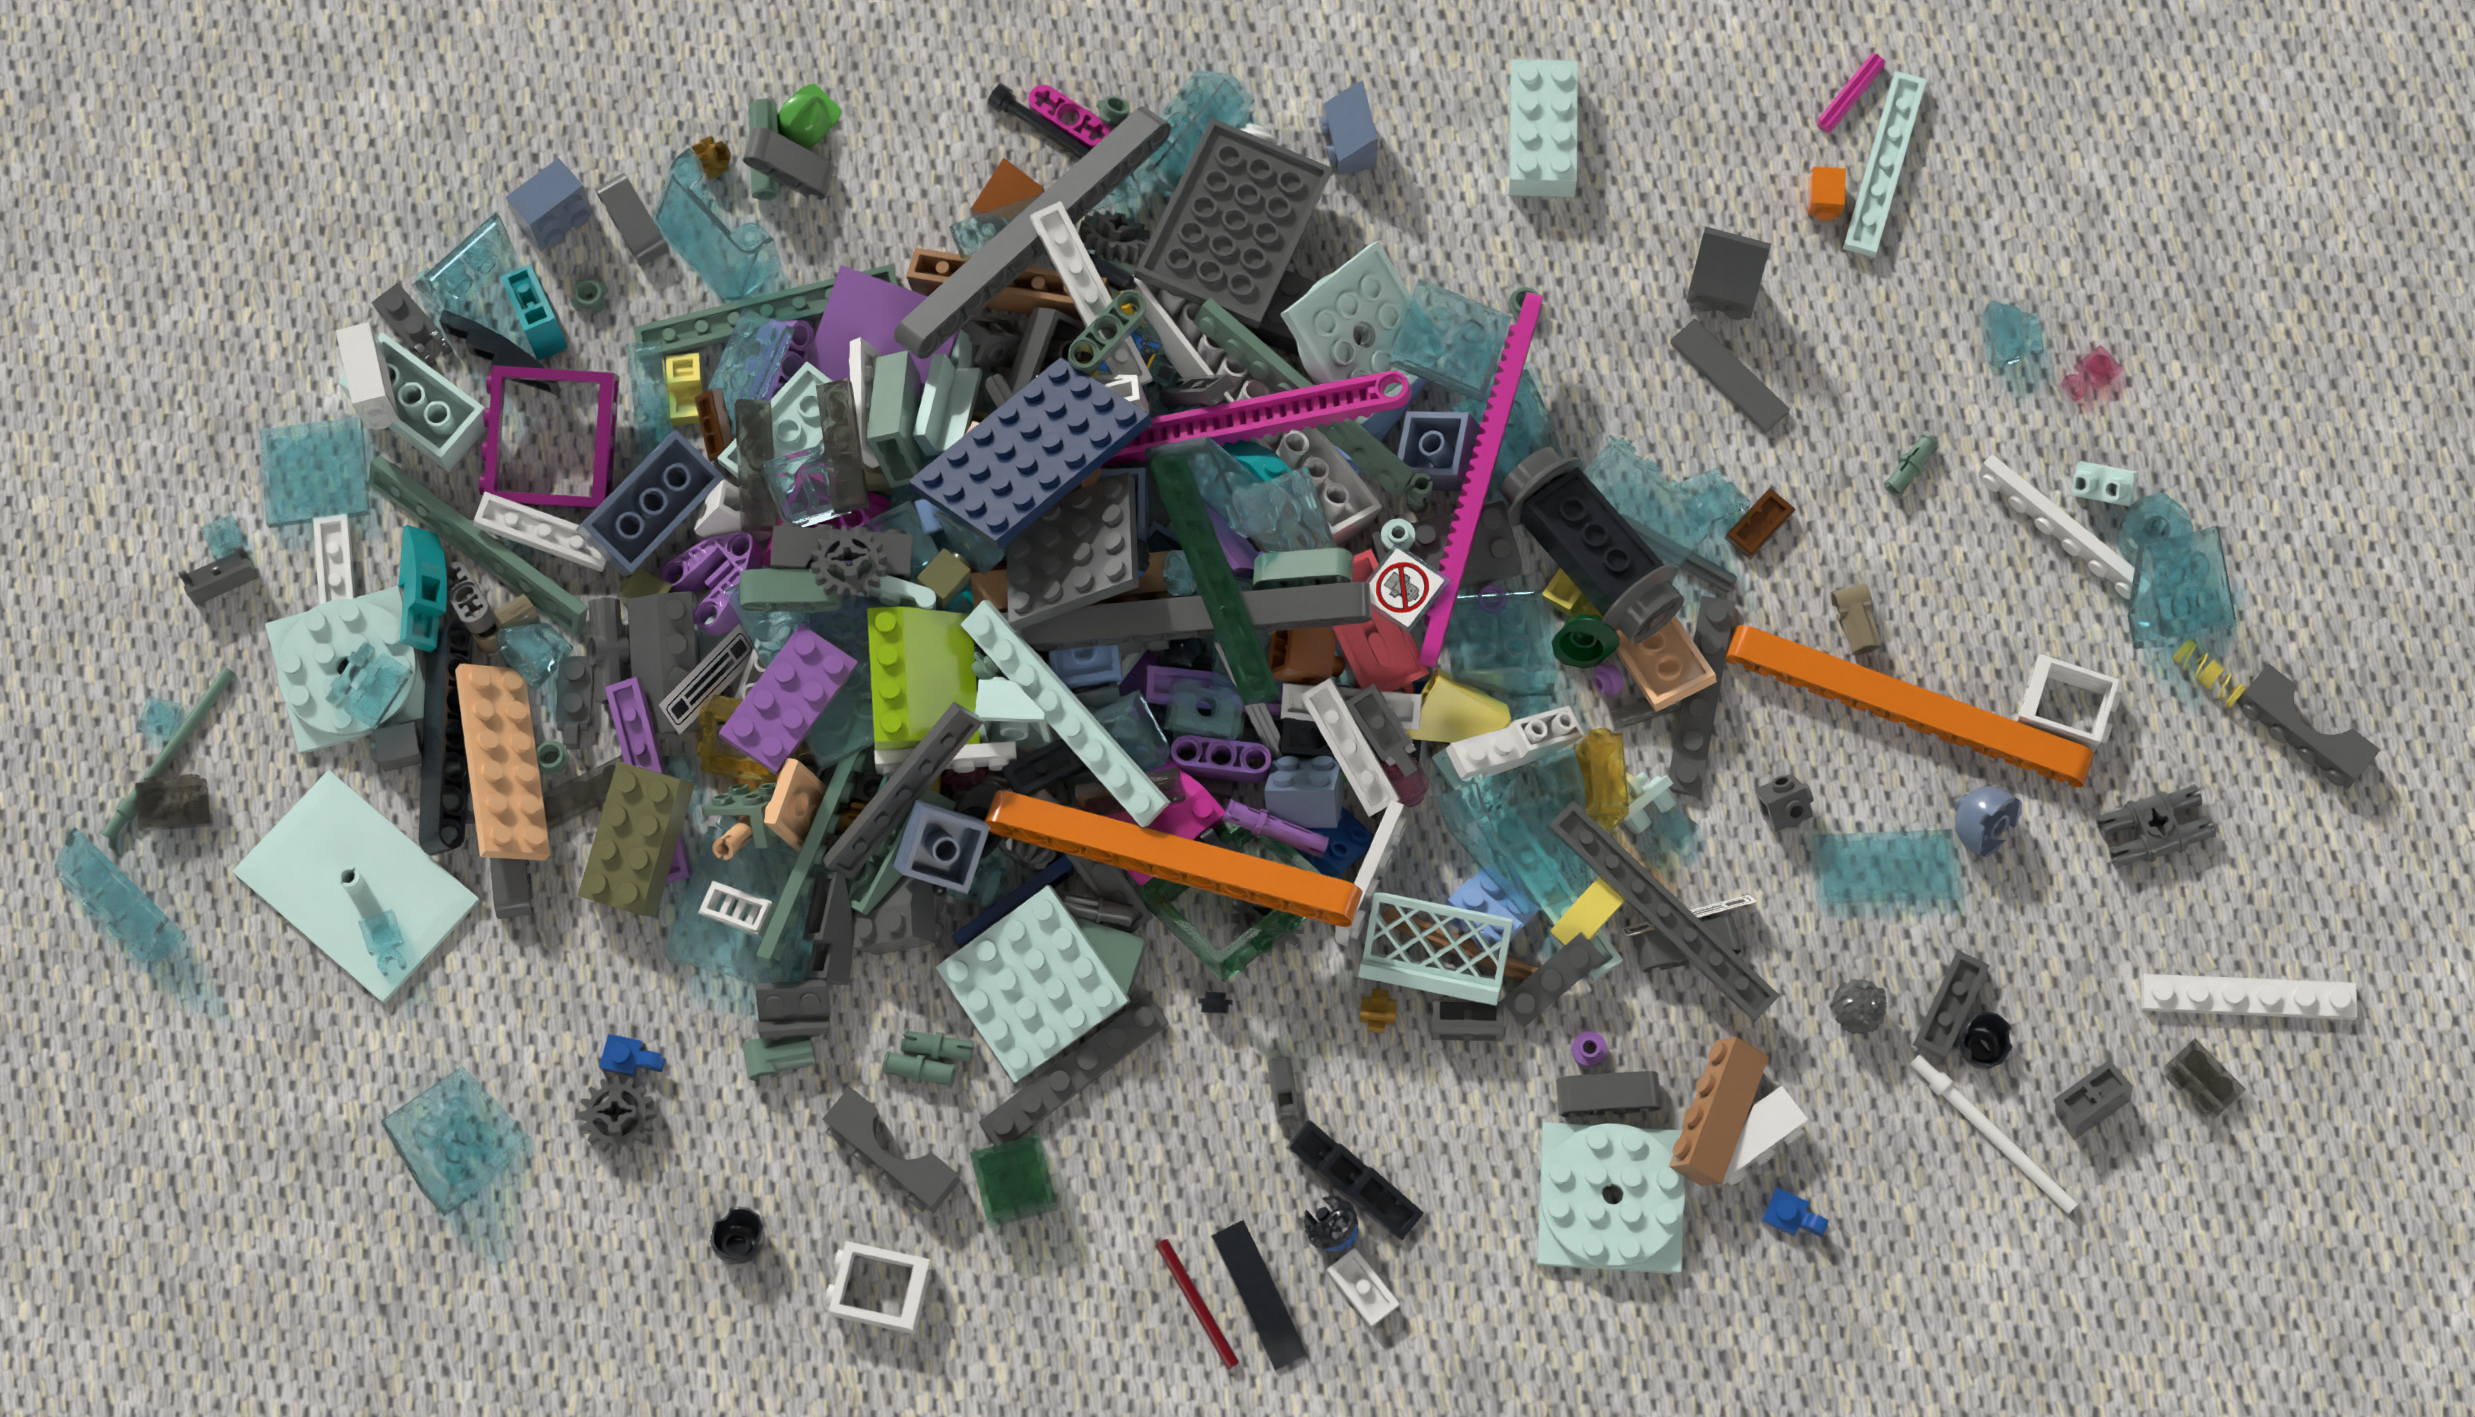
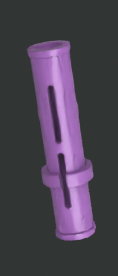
[1223,799,1329,859]

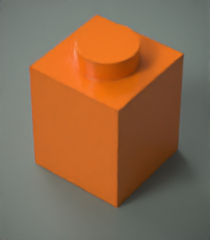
[1808,166,1846,221]

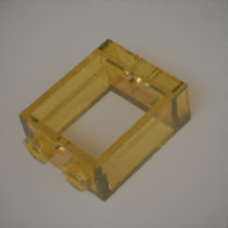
[696,695,791,783]
[1570,728,1629,832]

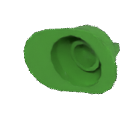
[778,83,842,149]

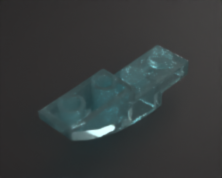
[627,340,672,465]

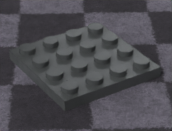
[1007,472,1139,631]

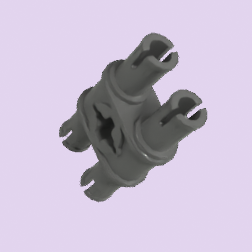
[2096,784,2216,869]

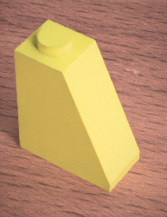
[1405,667,1511,743]

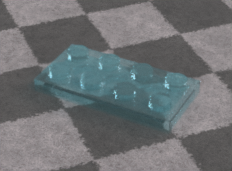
[1812,829,1959,905]

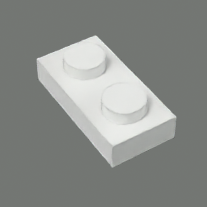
[1327,1248,1400,1328]

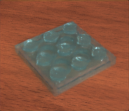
[260,417,370,528]

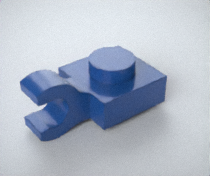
[599,1034,666,1077]
[1762,1187,1829,1238]

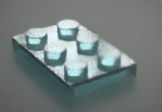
[707,308,795,420]

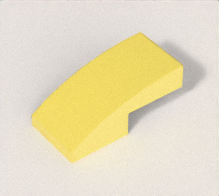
[666,353,703,426]
[1541,568,1603,621]
[1549,877,1625,946]

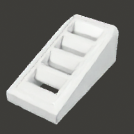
[698,881,777,939]

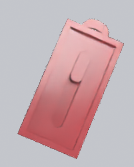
[1327,549,1430,693]

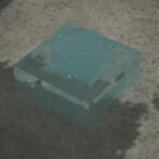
[200,514,247,560]
[137,696,183,738]

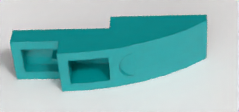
[398,525,447,652]

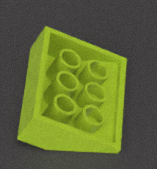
[867,606,980,750]

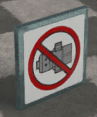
[1365,542,1451,635]

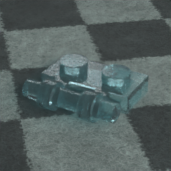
[325,641,413,730]

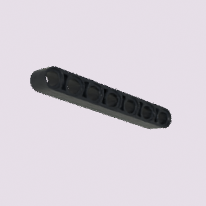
[418,621,473,856]

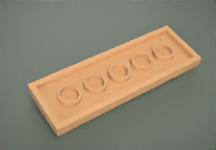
[455,664,551,861]

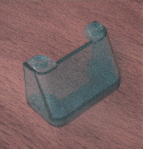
[653,148,783,304]

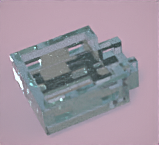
[763,442,863,527]

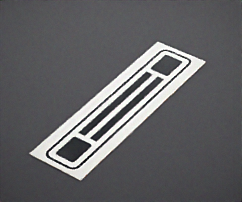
[659,624,754,735]
[1619,895,1757,937]

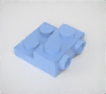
[1049,645,1123,690]
[1445,863,1540,955]

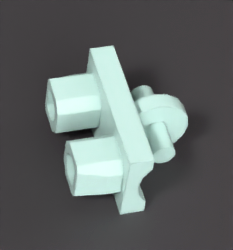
[2072,461,2138,507]
[1610,772,1677,833]

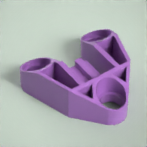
[660,531,762,636]

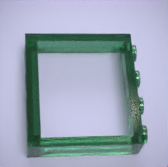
[1140,805,1321,983]

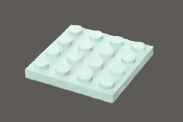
[935,885,1130,1083]

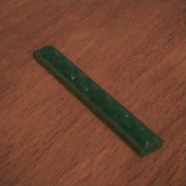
[1149,454,1280,706]

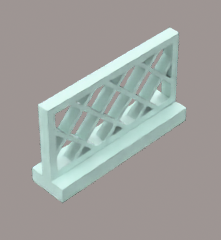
[1358,891,1514,1006]

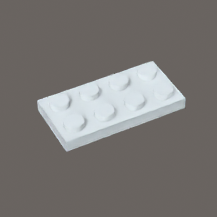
[1335,800,1407,947]

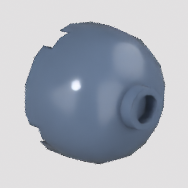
[1955,786,2022,857]

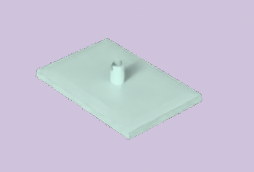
[232,770,480,1004]

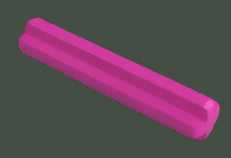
[1817,53,1885,133]

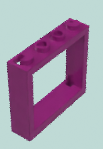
[479,366,620,510]

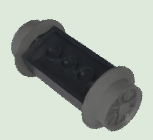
[1500,447,1684,644]

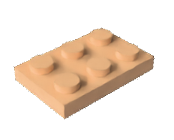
[1615,616,1717,712]
[764,758,831,854]

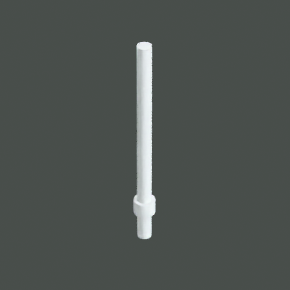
[1910,1054,2078,1214]

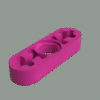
[1028,85,1111,150]

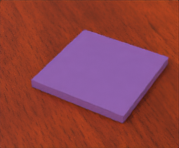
[807,265,960,400]

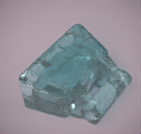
[1982,301,2044,370]
[1680,468,1751,538]
[497,622,573,689]

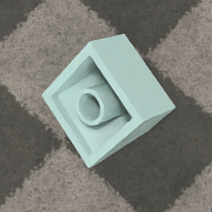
[975,677,1053,750]

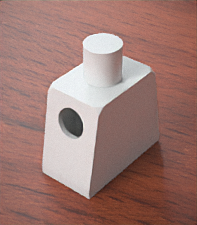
[694,480,776,548]

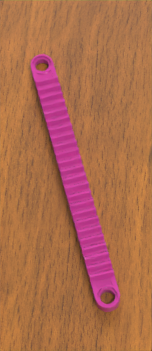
[1419,292,1544,668]
[1101,371,1412,469]

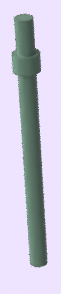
[101,667,236,841]

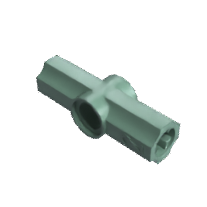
[746,99,781,200]

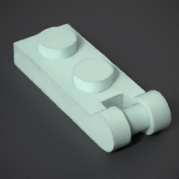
[846,562,936,610]

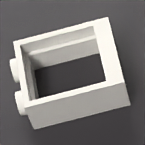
[336,322,400,429]
[2016,654,2122,752]
[825,1241,932,1335]

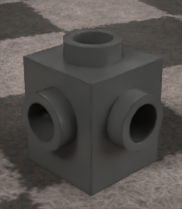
[1755,773,1814,832]

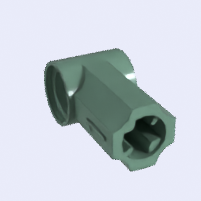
[742,1035,816,1081]

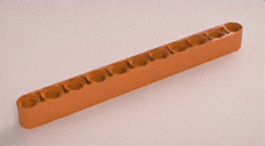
[1725,625,2094,788]
[985,790,1363,927]

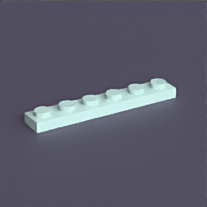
[1843,71,1927,258]

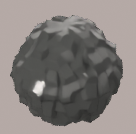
[1829,979,1887,1034]

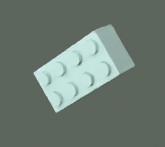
[1508,59,1578,197]
[339,332,487,472]

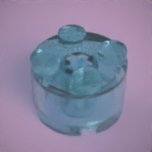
[2117,493,2193,572]

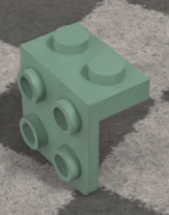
[702,783,782,848]

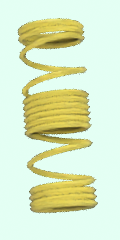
[2172,639,2247,708]

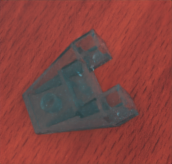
[1435,748,1588,915]

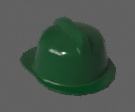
[1551,614,1620,669]

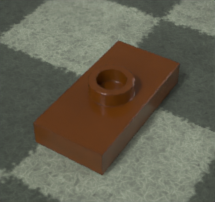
[695,388,733,462]
[1724,488,1796,560]

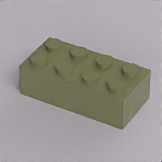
[578,761,695,917]

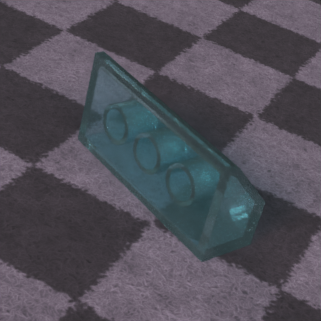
[1130,70,1255,198]
[54,827,187,966]

